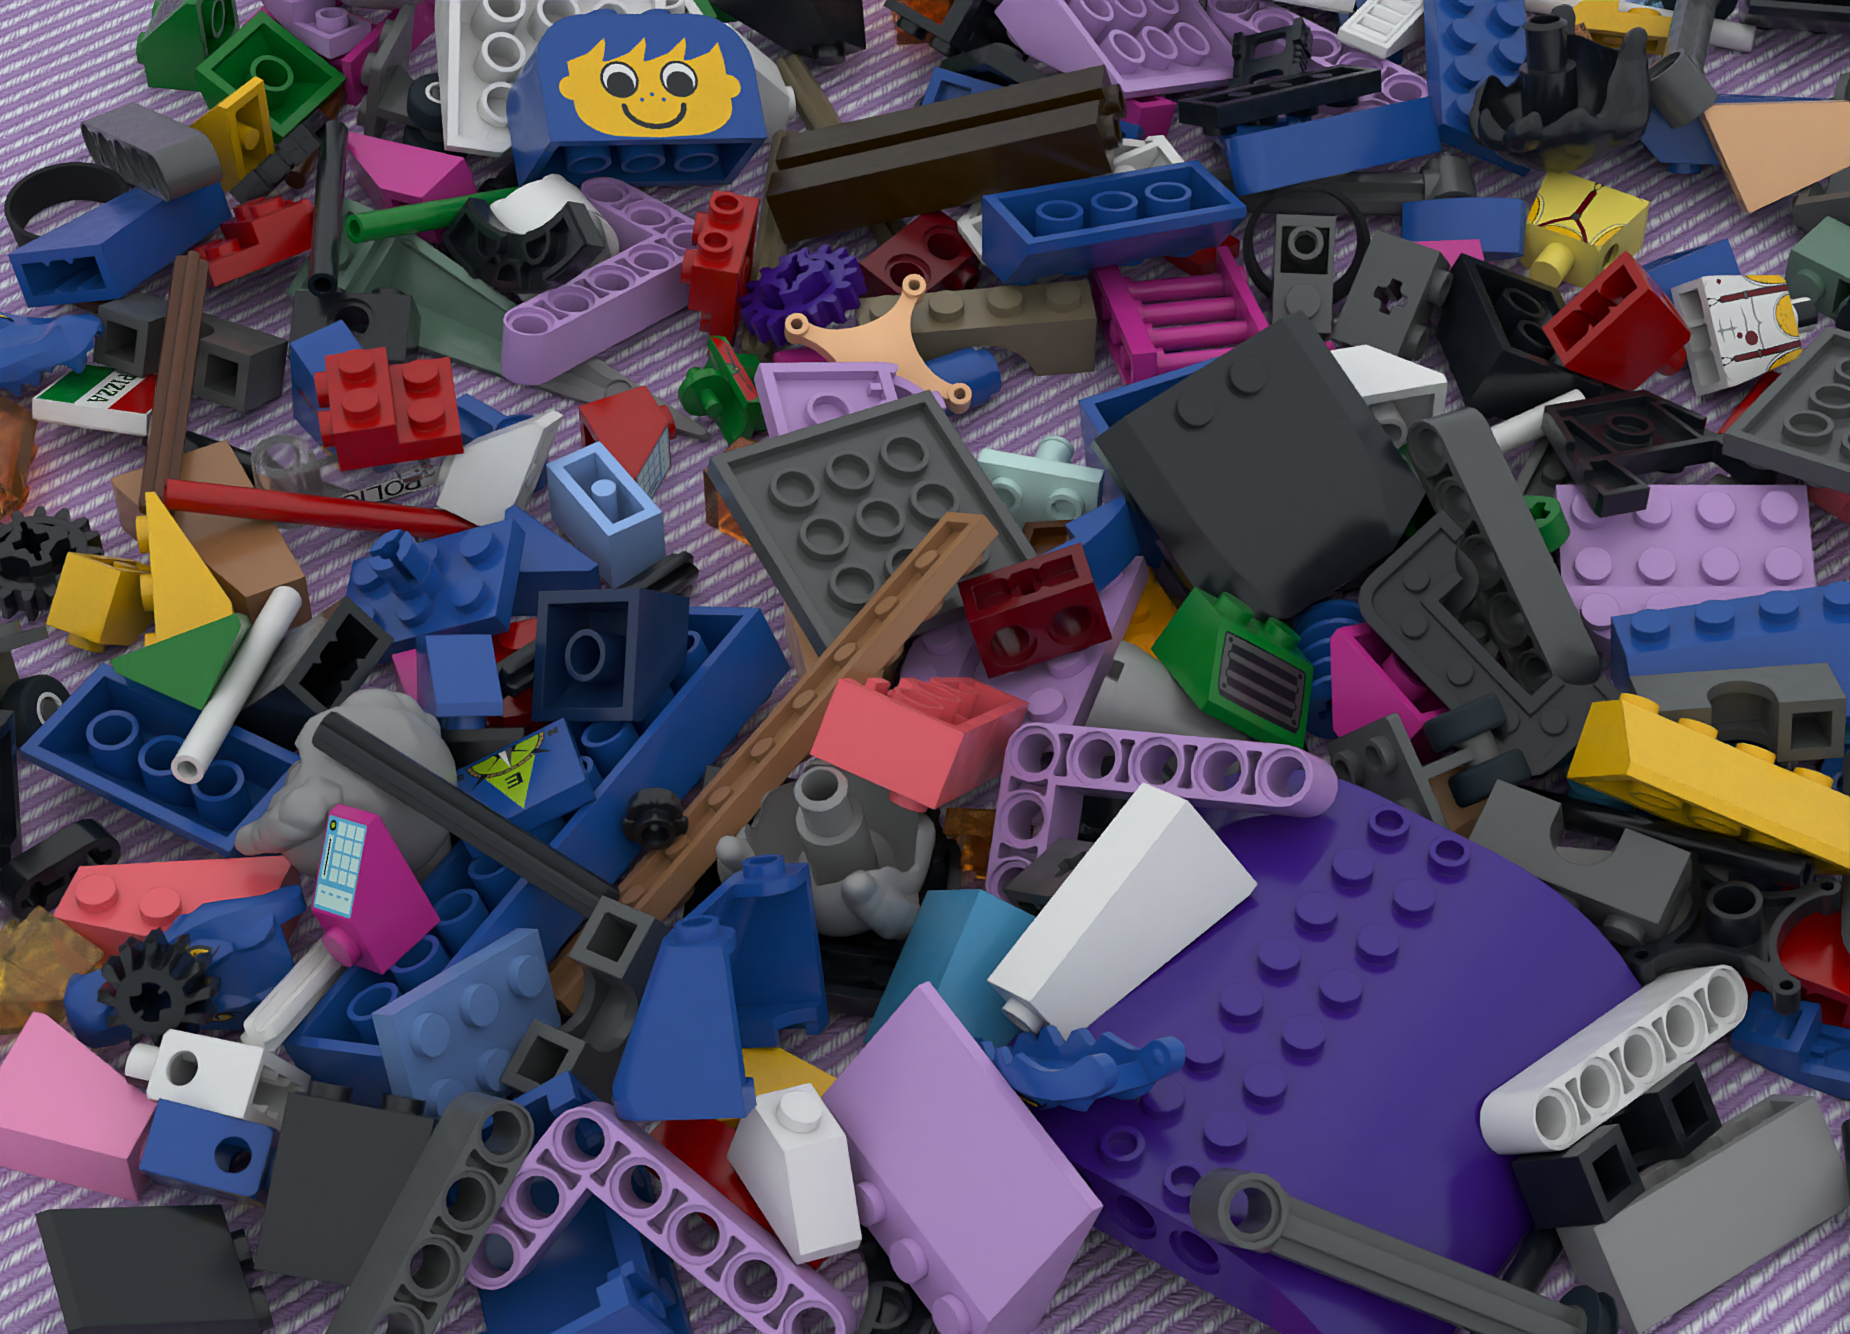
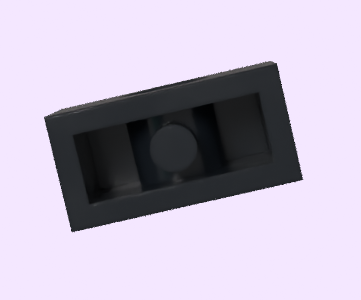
[287,287,421,365]

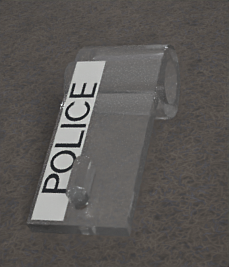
[250,434,443,530]

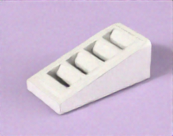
[1336,0,1425,60]

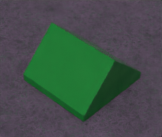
[193,10,347,144]
[110,613,252,711]

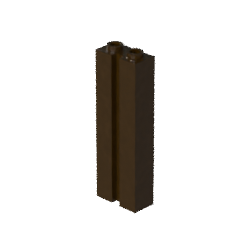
[765,64,1127,244]

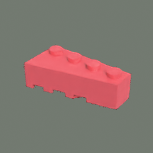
[810,677,1029,813]

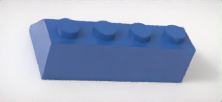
[982,160,1247,286]
[1611,581,1850,744]
[19,662,301,858]

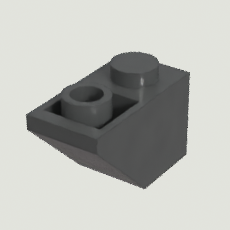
[1269,214,1336,342]

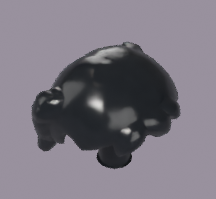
[1468,4,1652,173]

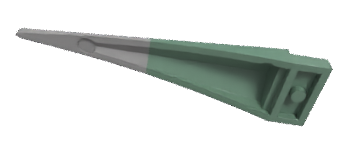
[286,197,712,441]

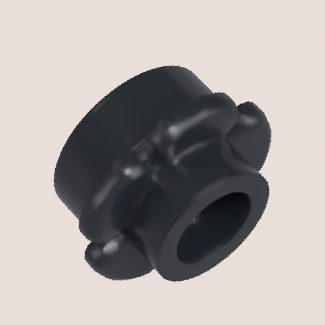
[621,787,689,850]

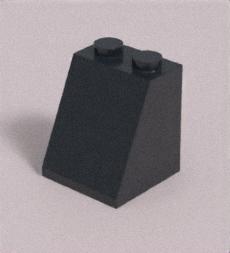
[35,1204,274,1334]

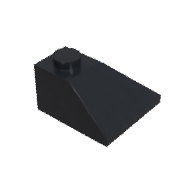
[710,0,866,66]

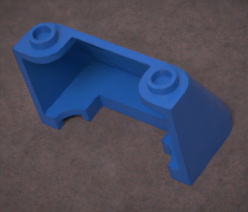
[612,854,830,1121]
[446,1070,694,1334]

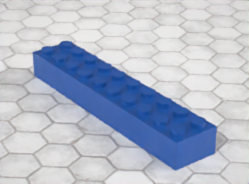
[282,606,791,1106]

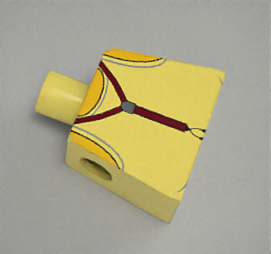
[1520,172,1650,289]

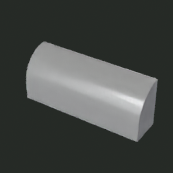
[1556,1094,1850,1334]

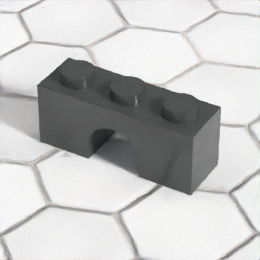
[93,291,289,412]
[1629,662,1847,762]
[1469,779,1692,947]
[499,895,671,1104]

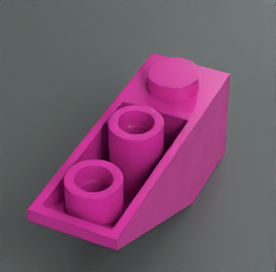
[347,131,478,244]

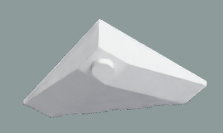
[435,0,666,158]

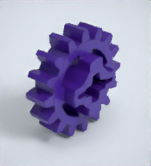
[739,244,867,347]

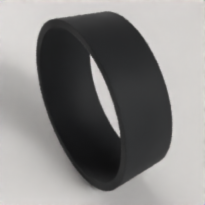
[4,162,130,247]
[1243,183,1371,304]

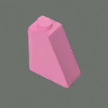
[0,1011,157,1202]

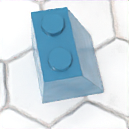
[862,889,1036,1049]

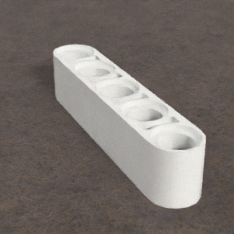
[1480,965,1748,1155]

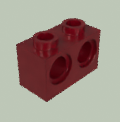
[858,210,982,298]
[957,542,1113,679]

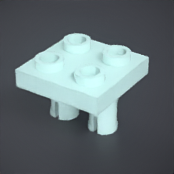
[977,436,1105,532]

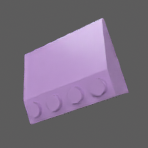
[994,0,1234,99]
[821,981,1104,1334]

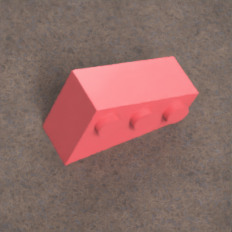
[52,855,303,974]

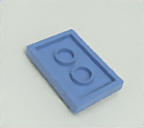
[371,928,562,1117]

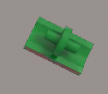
[678,336,768,449]

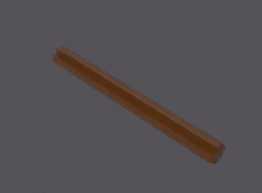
[138,250,209,517]

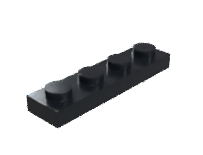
[1178,64,1382,136]

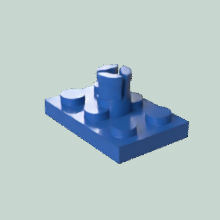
[346,518,526,665]

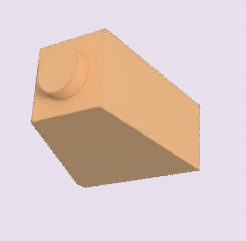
[1699,100,1850,213]

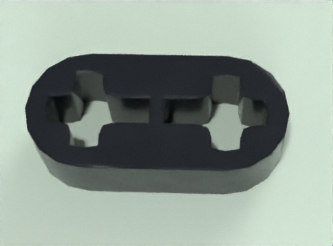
[0,819,121,921]

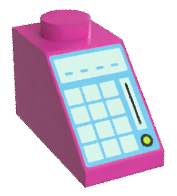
[311,803,441,975]

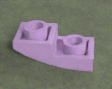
[260,0,371,60]

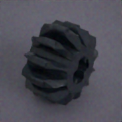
[97,927,222,1047]

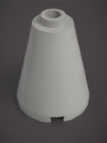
[1085,640,1252,777]

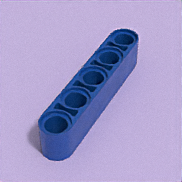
[1224,96,1443,197]

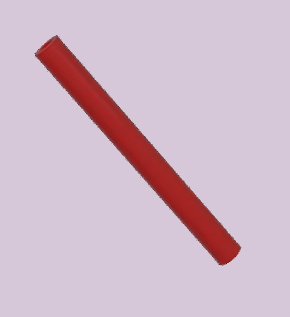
[162,478,476,539]

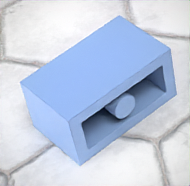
[546,441,666,589]

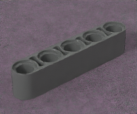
[80,102,223,202]
[1406,407,1600,696]
[325,1092,534,1334]

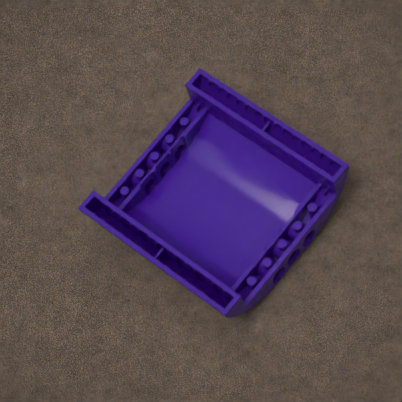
[1007,769,1642,1334]

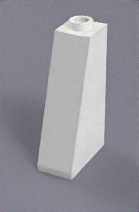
[987,782,1258,1042]

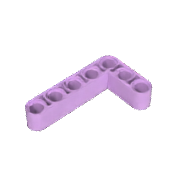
[1207,0,1428,172]
[500,177,697,386]
[985,722,1338,905]
[464,1101,857,1334]

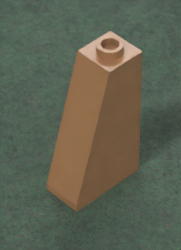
[110,440,312,629]

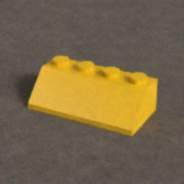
[1566,693,1850,875]

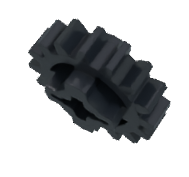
[0,506,104,622]

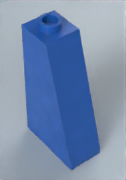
[8,182,232,308]

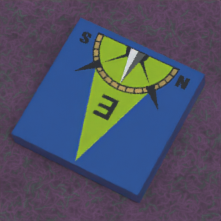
[456,717,596,859]

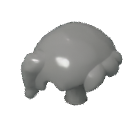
[234,688,458,885]
[716,759,936,940]

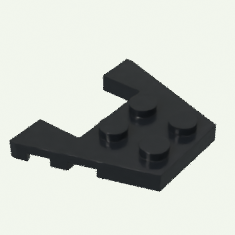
[1541,389,1797,518]

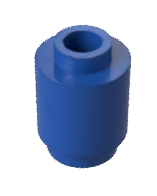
[924,347,1001,417]

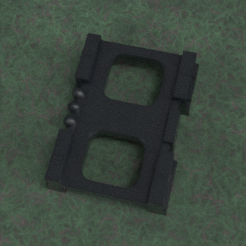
[1228,17,1313,89]
[229,108,331,204]

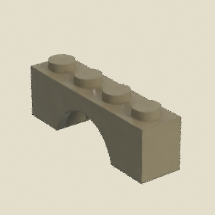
[855,280,1097,376]

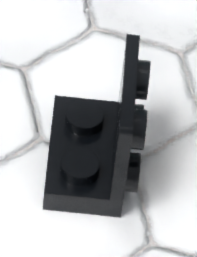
[883,0,1029,62]

